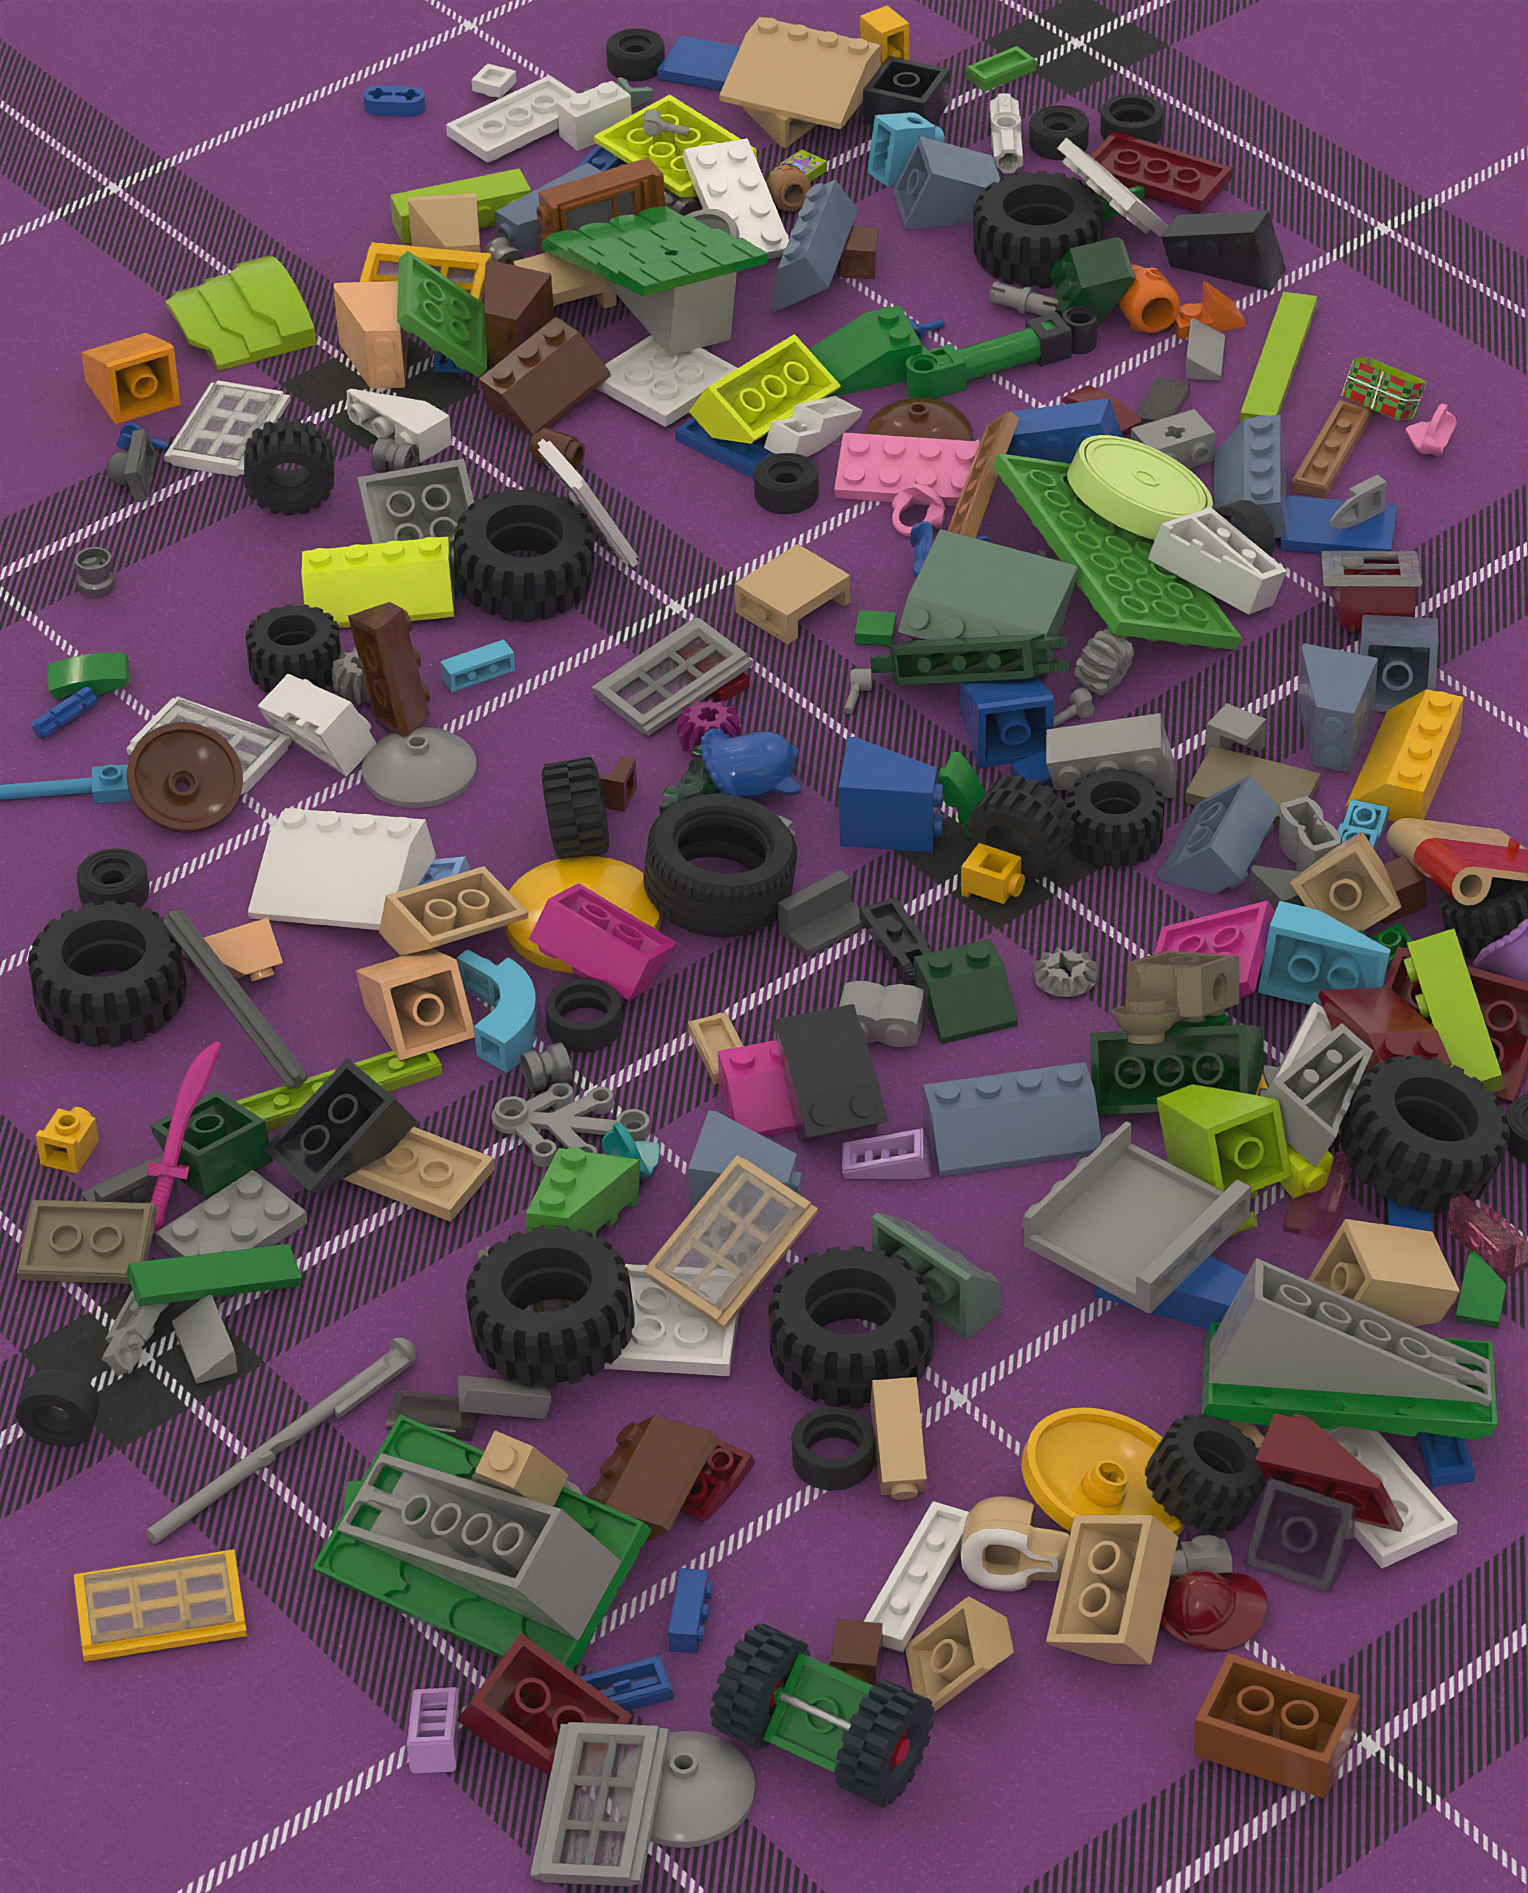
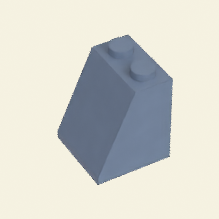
[893,136,1000,230]
[1360,614,1438,712]
[1298,643,1378,773]
[688,1111,804,1236]

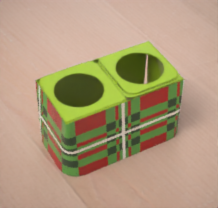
[1341,357,1427,420]

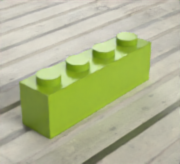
[390,168,531,245]
[1403,929,1506,1093]

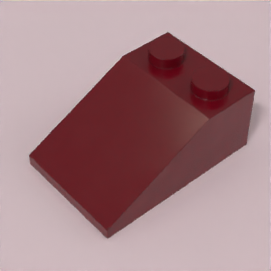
[1330,560,1416,632]
[1318,987,1452,1087]
[1255,1414,1404,1532]
[457,1633,632,1789]

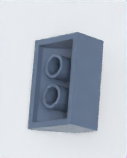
[1157,775,1280,894]

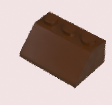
[479,317,611,437]
[348,602,430,737]
[585,1416,718,1543]

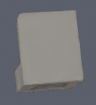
[1206,703,1266,753]

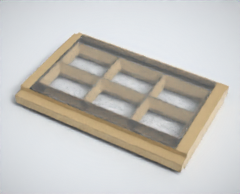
[643,1155,819,1329]

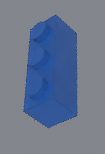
[668,1568,713,1654]

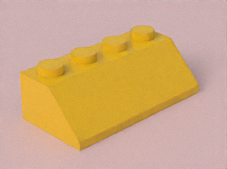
[1346,689,1464,822]

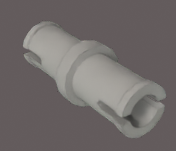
[989,281,1061,316]

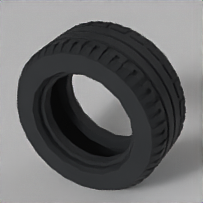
[643,794,797,938]

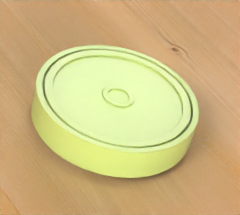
[1067,435,1213,540]

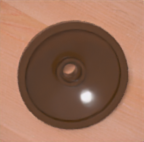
[865,398,972,441]
[126,722,243,832]

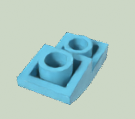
[1338,799,1389,852]

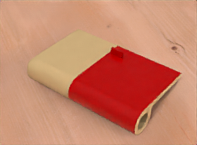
[1387,818,1528,905]

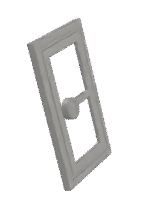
[1321,551,1422,586]

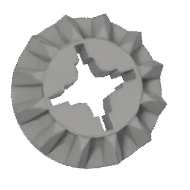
[1033,947,1098,997]

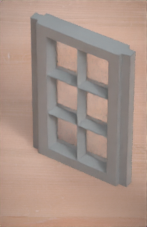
[591,617,753,736]
[530,1722,670,1887]

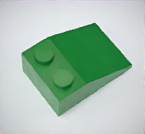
[809,305,922,398]

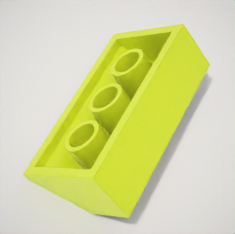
[689,334,841,444]
[302,536,454,628]

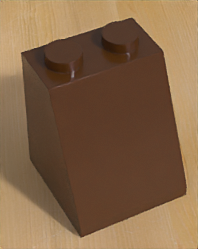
[484,260,554,370]

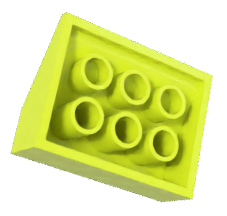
[593,95,758,197]

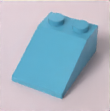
[1258,901,1391,1007]

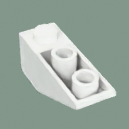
[347,388,452,463]

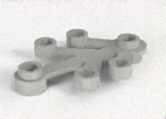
[491,1082,650,1167]

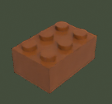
[1193,1653,1360,1799]

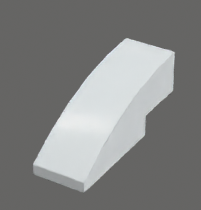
[764,396,863,457]

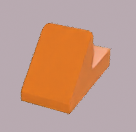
[1171,281,1246,339]

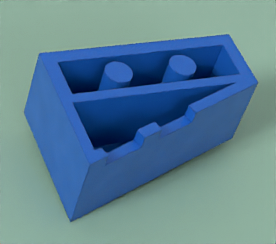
[1006,398,1124,464]

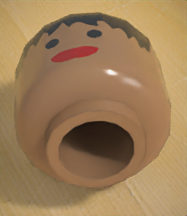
[764,164,811,212]

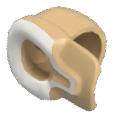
[960,1496,1070,1592]

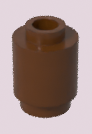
[529,427,585,470]

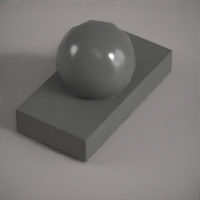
[106,429,157,502]

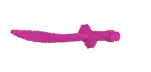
[146,1041,221,1236]

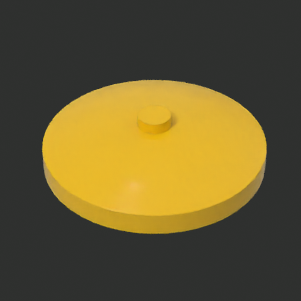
[504,856,662,973]
[1021,1408,1186,1536]

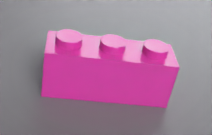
[529,883,678,1000]
[718,1040,796,1137]

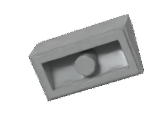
[1186,318,1225,381]
[172,1294,238,1384]
[457,1375,551,1419]

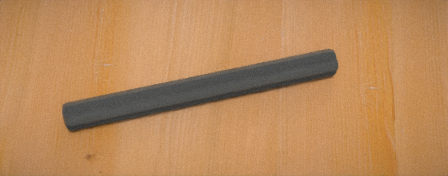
[163,910,308,1089]

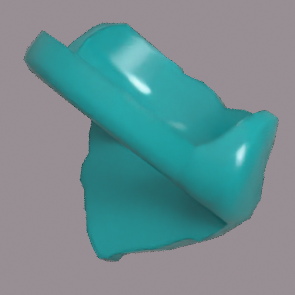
[602,1122,660,1180]

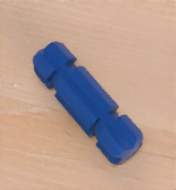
[31,687,97,739]

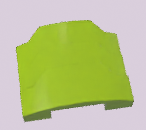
[166,255,316,371]

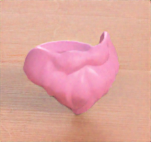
[1405,403,1457,457]
[891,483,946,537]

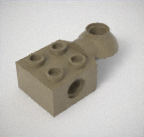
[1111,951,1239,1044]

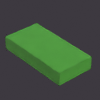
[965,46,1037,92]

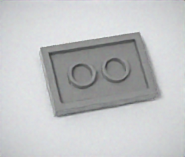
[156,1170,308,1258]

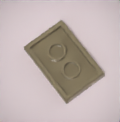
[1185,746,1321,827]
[17,1200,157,1284]

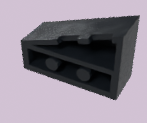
[1161,210,1286,291]

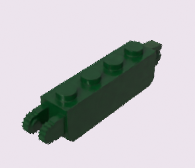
[870,633,1070,685]

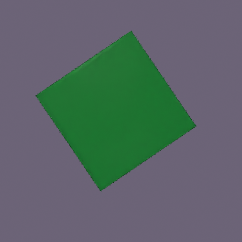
[855,610,896,646]

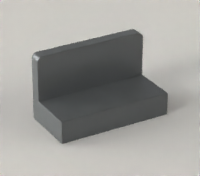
[778,869,865,956]
[82,1155,178,1203]

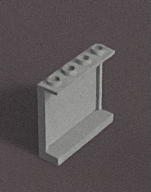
[1023,1121,1251,1314]

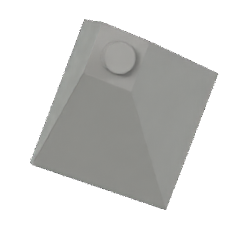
[357,459,474,556]

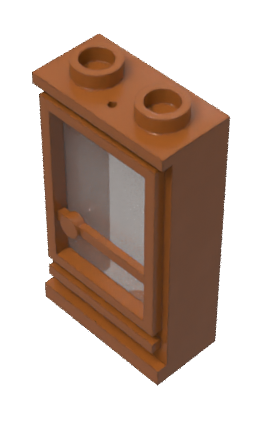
[536,158,665,253]

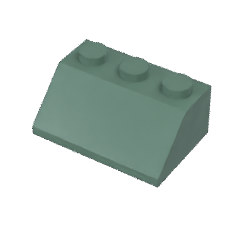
[871,1212,1001,1340]

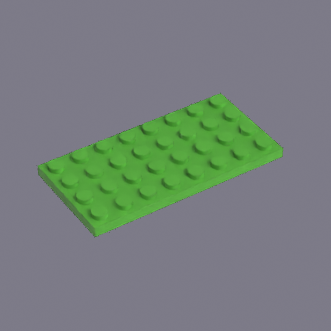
[992,453,1242,650]

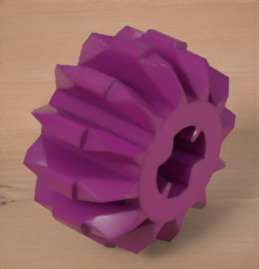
[676,698,742,757]

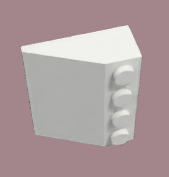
[248,808,436,930]

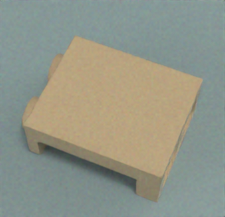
[513,252,617,308]
[735,544,850,645]

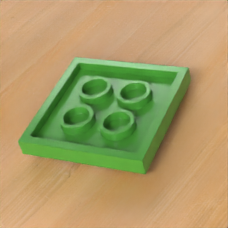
[397,251,487,378]

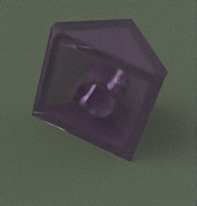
[1244,1478,1356,1592]

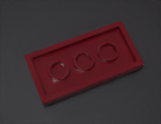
[1090,131,1233,212]

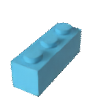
[440,639,515,692]

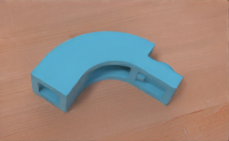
[457,949,538,1073]

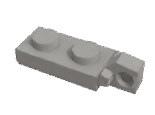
[102,1290,169,1376]

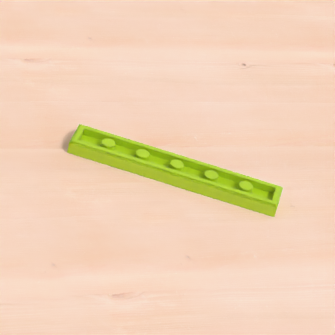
[1240,291,1317,422]
[236,1050,443,1132]

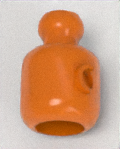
[1117,264,1180,333]

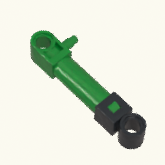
[906,305,1098,399]

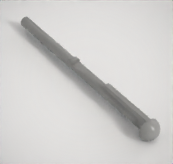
[145,1337,417,1544]

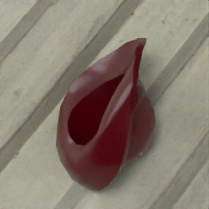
[1160,1569,1267,1651]

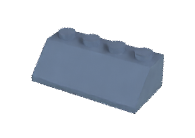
[769,179,858,313]
[1214,414,1287,539]
[923,1062,1102,1177]

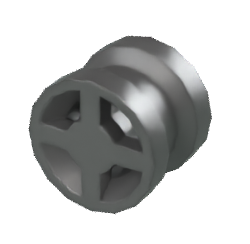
[483,238,524,265]

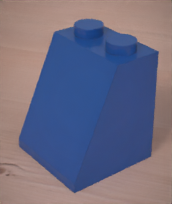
[960,676,1054,768]
[839,737,944,852]

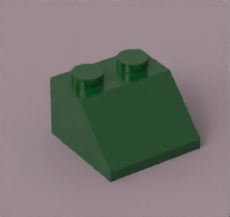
[1050,237,1136,327]
[914,939,1018,1044]
[150,1090,273,1198]

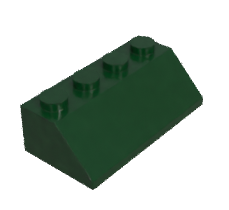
[1090,1024,1264,1115]

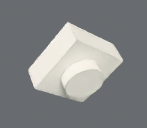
[471,63,517,98]

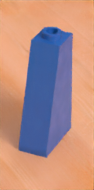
[1094,1255,1246,1329]

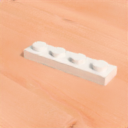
[864,1501,969,1652]

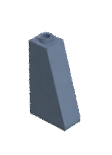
[496,163,633,253]

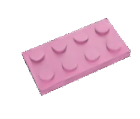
[834,433,980,506]

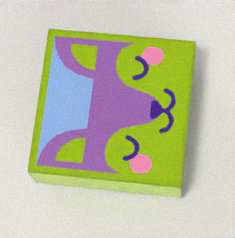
[780,149,827,182]

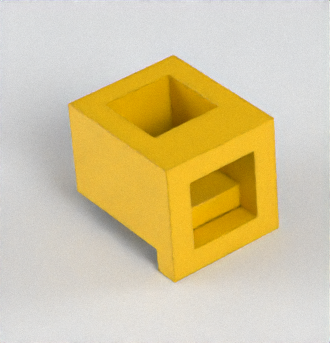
[961,843,1025,904]
[36,1107,99,1174]

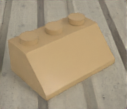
[379,866,529,956]
[1046,1515,1179,1665]

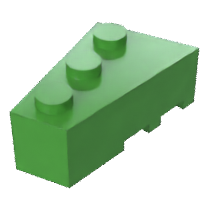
[526,1148,640,1239]

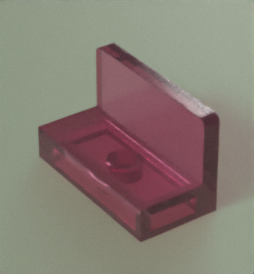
[1283,1151,1352,1241]
[1447,1194,1528,1280]

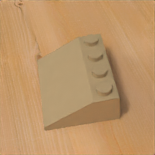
[719,17,880,129]

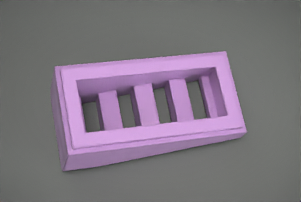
[842,1128,931,1179]
[407,1687,460,1774]

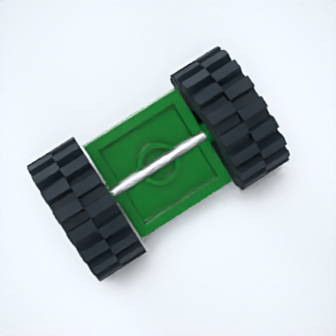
[710,1623,935,1808]

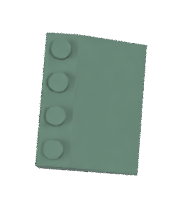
[898,529,1080,675]

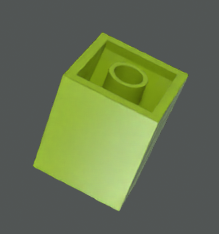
[1156,1084,1292,1192]

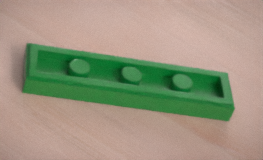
[126,1244,302,1306]

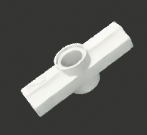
[990,94,1023,174]

